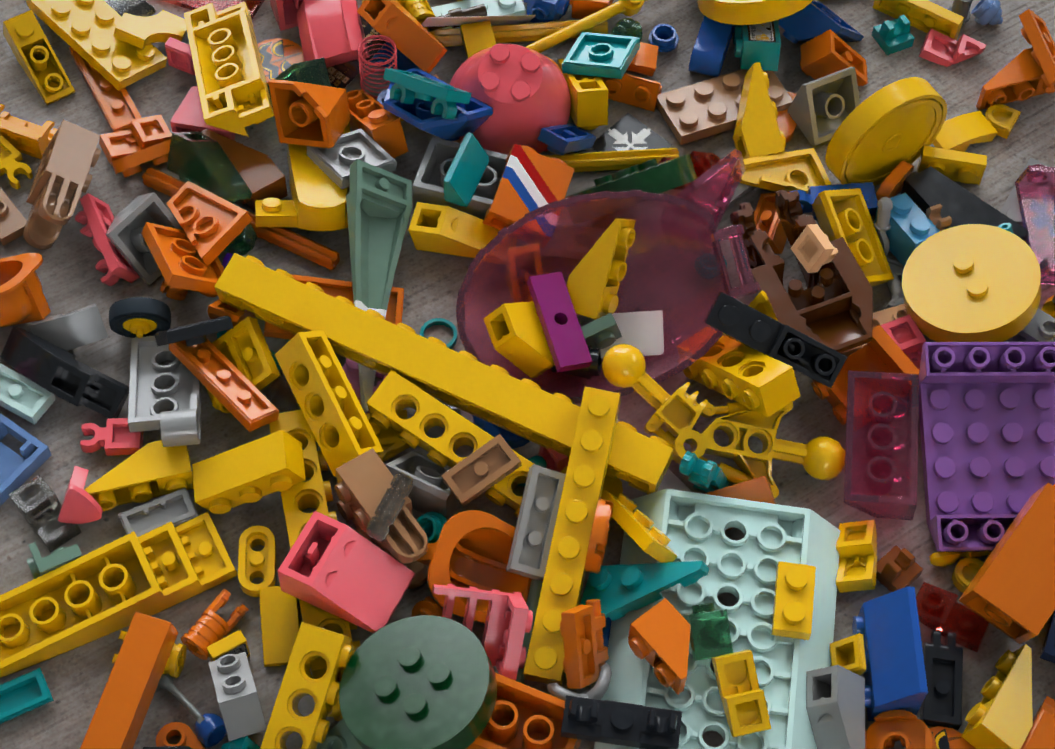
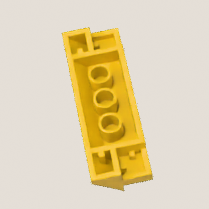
[184,2,274,137]

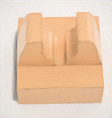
[790,224,838,273]

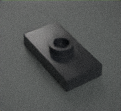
[155,316,233,347]

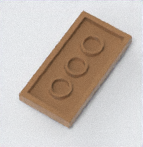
[656,69,793,145]

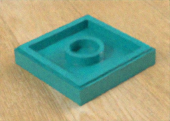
[562,32,640,79]

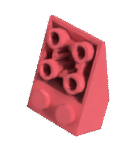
[277,511,415,633]

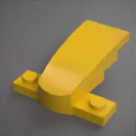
[255,123,350,231]

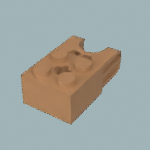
[23,119,101,250]
[334,448,428,589]

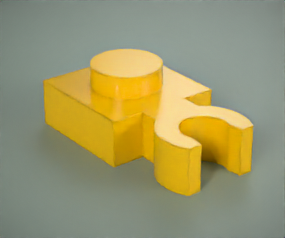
[0,134,33,190]

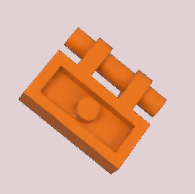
[560,599,609,689]

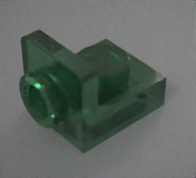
[682,602,733,661]

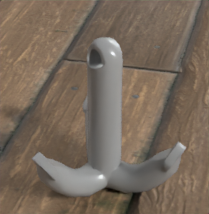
[547,663,612,701]

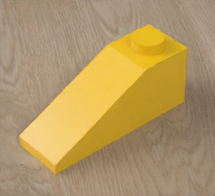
[557,59,608,130]

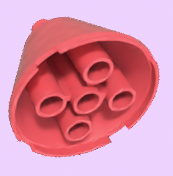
[449,43,571,155]

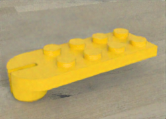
[26,0,167,91]

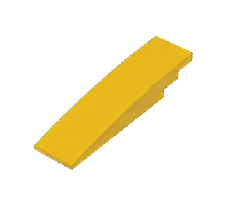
[0,511,238,678]

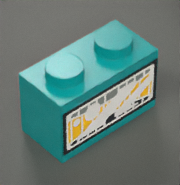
[733,20,781,71]

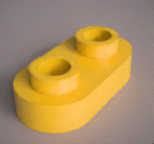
[238,525,276,597]

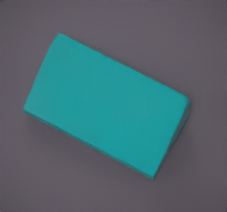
[443,132,489,207]

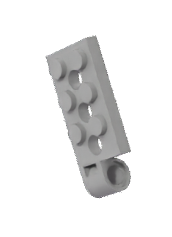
[128,336,201,447]

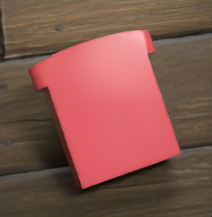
[58,466,103,524]

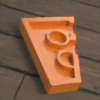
[166,181,253,267]

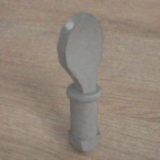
[874,197,893,256]

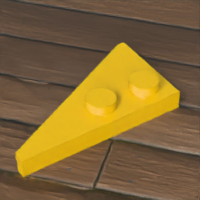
[713,148,832,194]

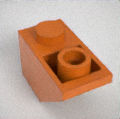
[628,598,691,695]

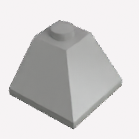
[106,192,183,286]

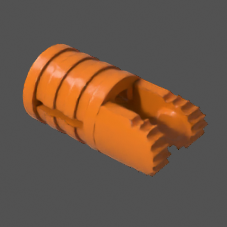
[181,589,249,660]

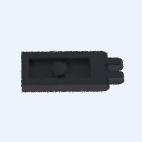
[920,630,963,730]

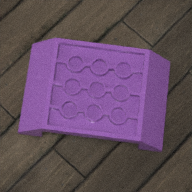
[917,342,1055,552]

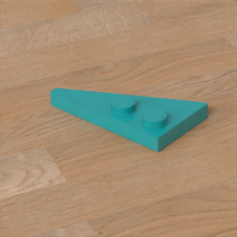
[580,561,709,621]

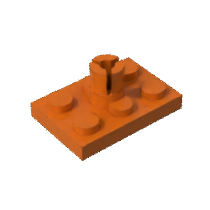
[141,222,224,301]

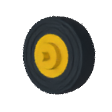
[109,297,171,338]

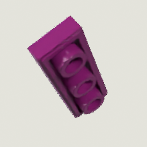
[527,272,593,373]

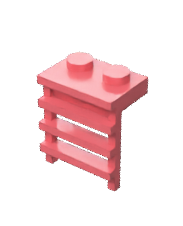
[432,584,533,681]

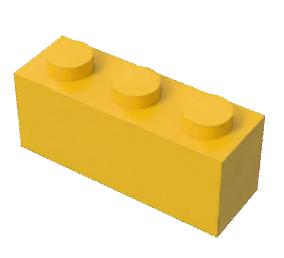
[192,429,306,514]

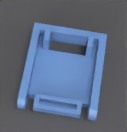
[0,413,51,506]

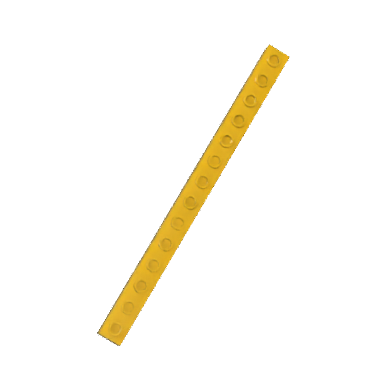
[214,253,674,494]

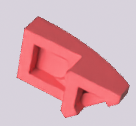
[919,28,986,67]

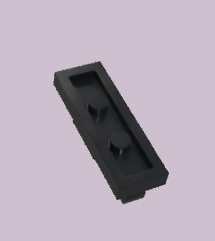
[561,695,682,749]

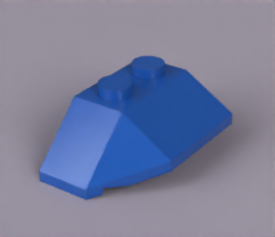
[384,68,493,141]

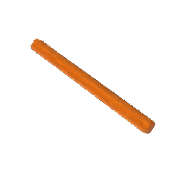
[142,167,340,270]

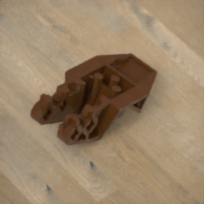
[730,190,873,353]

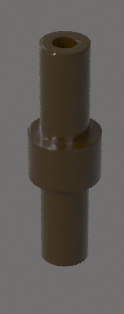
[427,4,487,32]

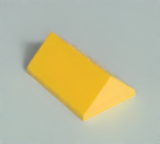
[812,188,894,287]

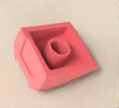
[297,0,370,73]

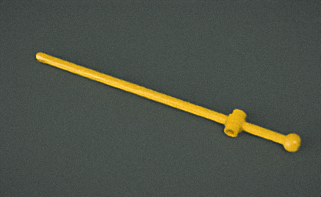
[400,0,647,121]

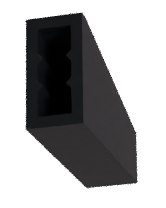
[901,166,1029,242]

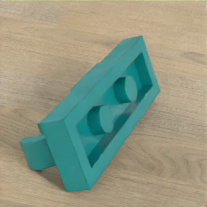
[383,68,472,120]

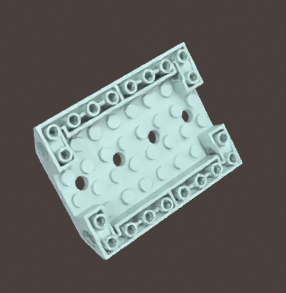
[594,489,841,749]

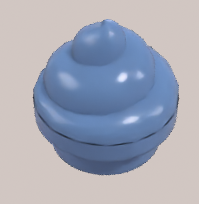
[971,0,1003,25]

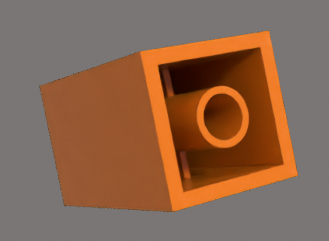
[958,483,1055,644]

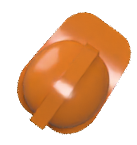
[0,253,51,327]
[417,510,543,624]

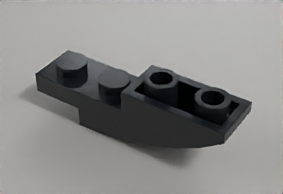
[703,291,847,388]
[0,326,129,418]

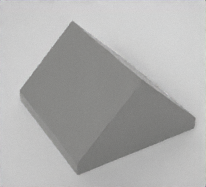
[788,66,860,146]
[385,451,460,520]

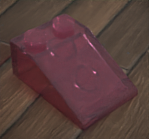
[660,149,746,254]

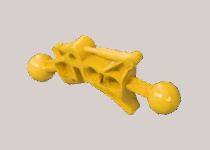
[602,344,846,499]

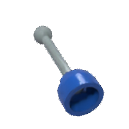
[158,674,227,748]

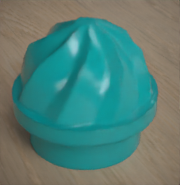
[417,511,447,543]

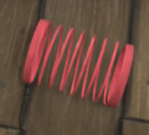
[358,35,398,100]

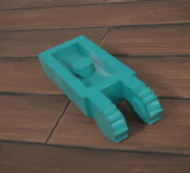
[679,451,729,494]

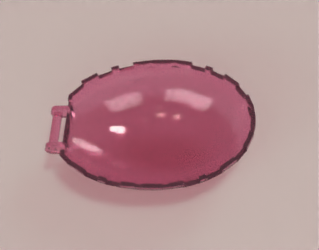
[456,190,761,404]

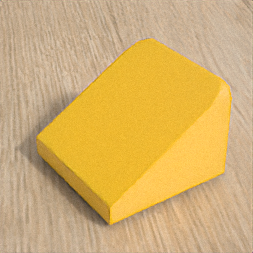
[830,633,866,675]

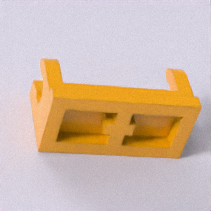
[0,104,57,159]

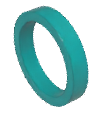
[420,318,457,349]

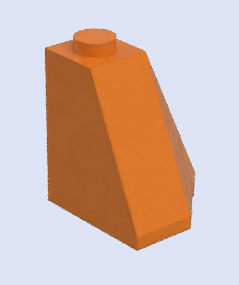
[268,79,351,148]

